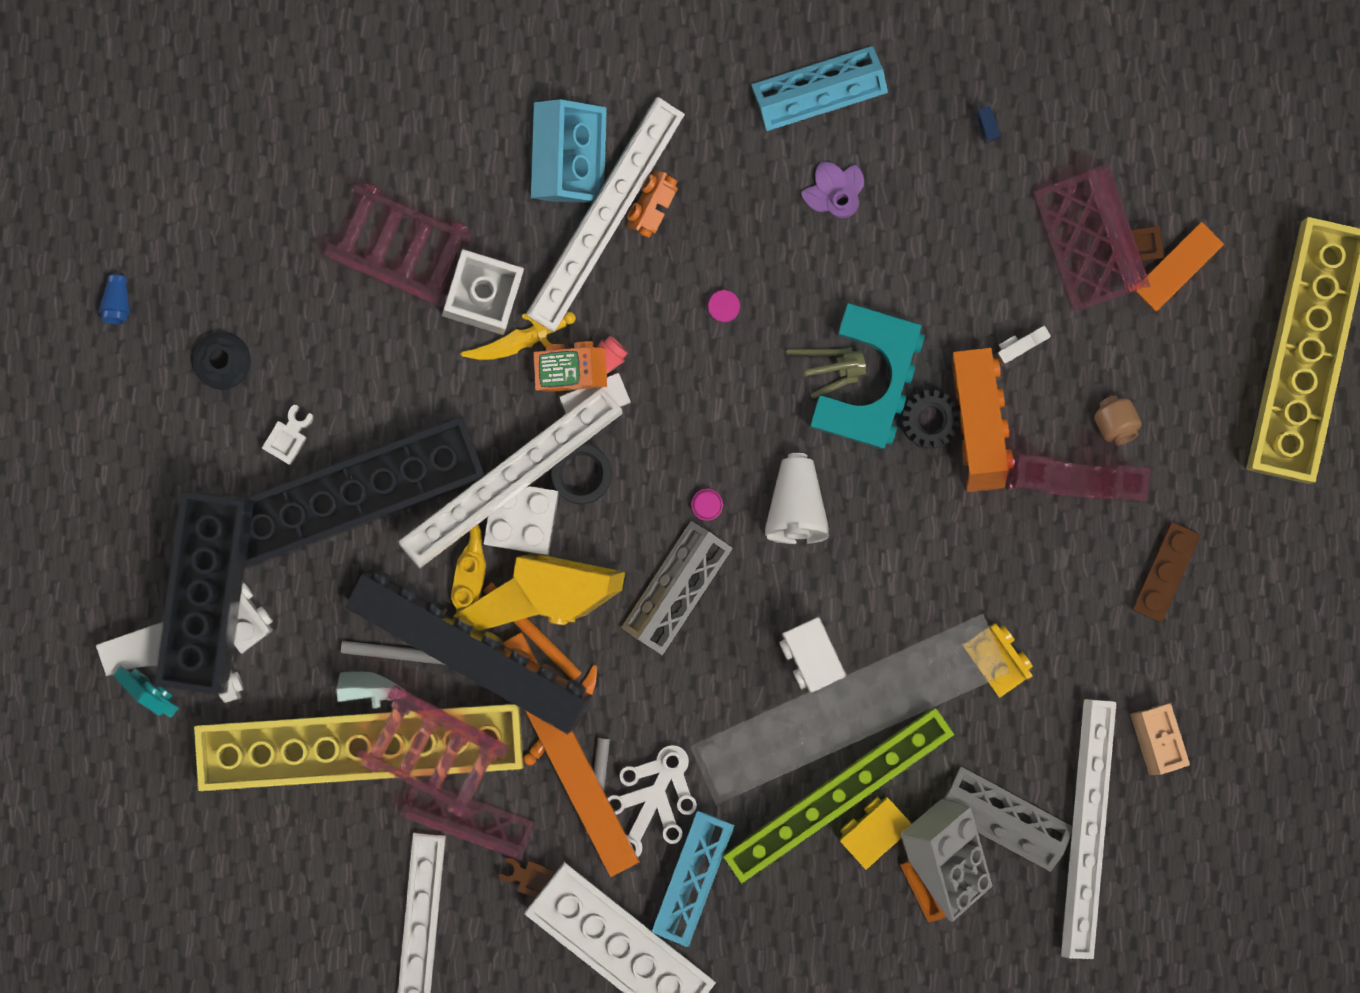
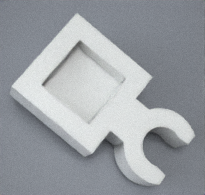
[996,325,1051,365]
[262,405,314,465]

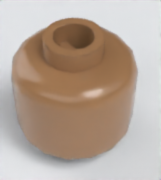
[1094,396,1142,446]

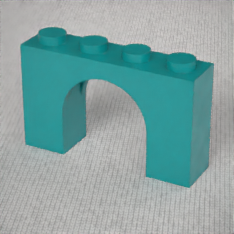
[810,303,925,450]

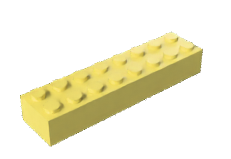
[1246,217,1360,484]

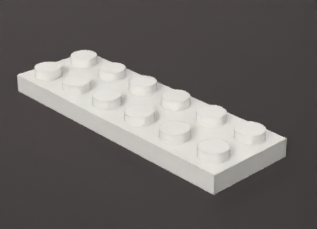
[524,862,716,993]

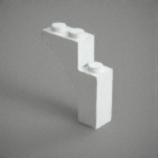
[96,622,243,703]

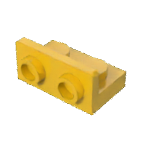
[962,623,1033,698]

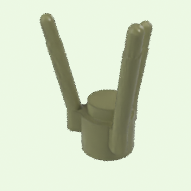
[786,347,866,399]

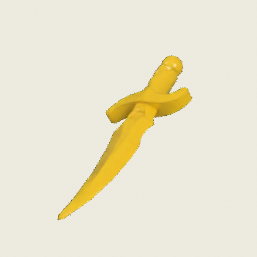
[461,312,576,360]

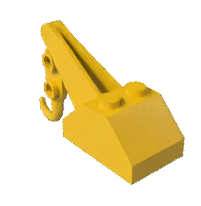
[451,524,625,631]

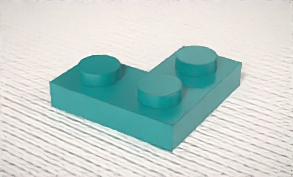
[113,666,179,718]

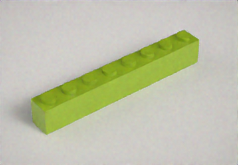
[723,707,954,883]

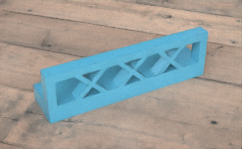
[752,46,888,131]
[652,811,734,947]

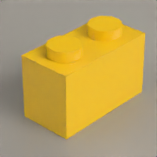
[839,796,912,869]

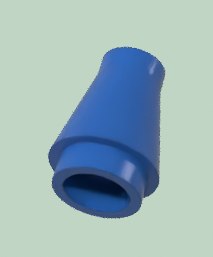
[98,275,130,324]

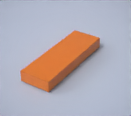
[1133,222,1224,312]

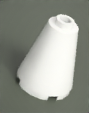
[765,453,829,544]

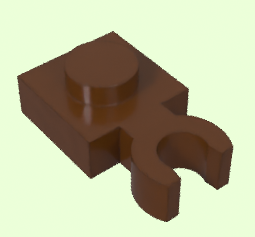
[1106,226,1165,263]
[499,857,557,898]

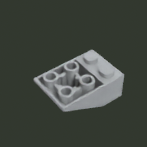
[901,799,992,922]

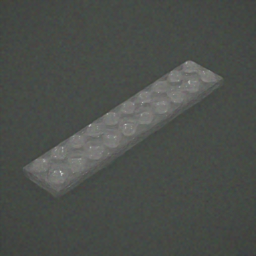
[690,614,1010,805]

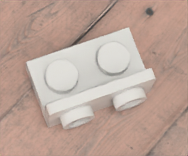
[234,582,273,654]

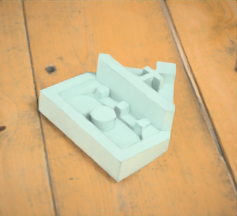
[336,672,406,708]

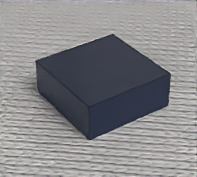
[975,106,1000,144]

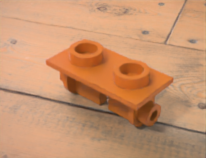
[625,170,678,238]

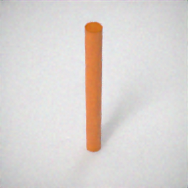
[483,582,582,681]

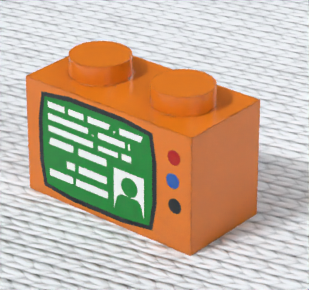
[534,342,607,392]

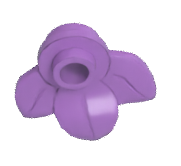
[801,162,864,218]

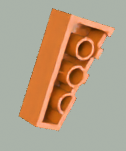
[952,348,1013,492]

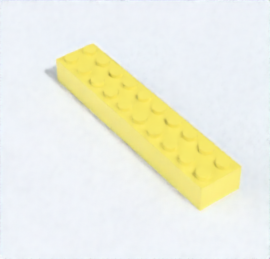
[194,704,524,791]

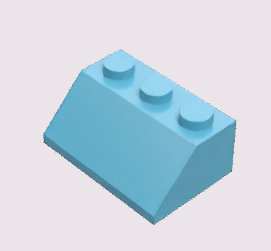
[531,99,607,203]

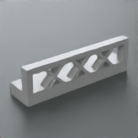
[621,521,733,655]
[943,767,1073,872]

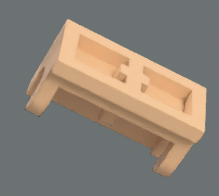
[1130,703,1190,775]

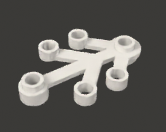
[608,745,697,857]

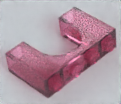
[1010,455,1151,504]

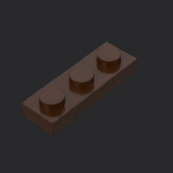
[1132,522,1201,623]

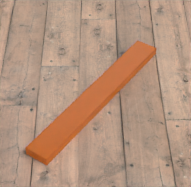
[502,633,640,877]

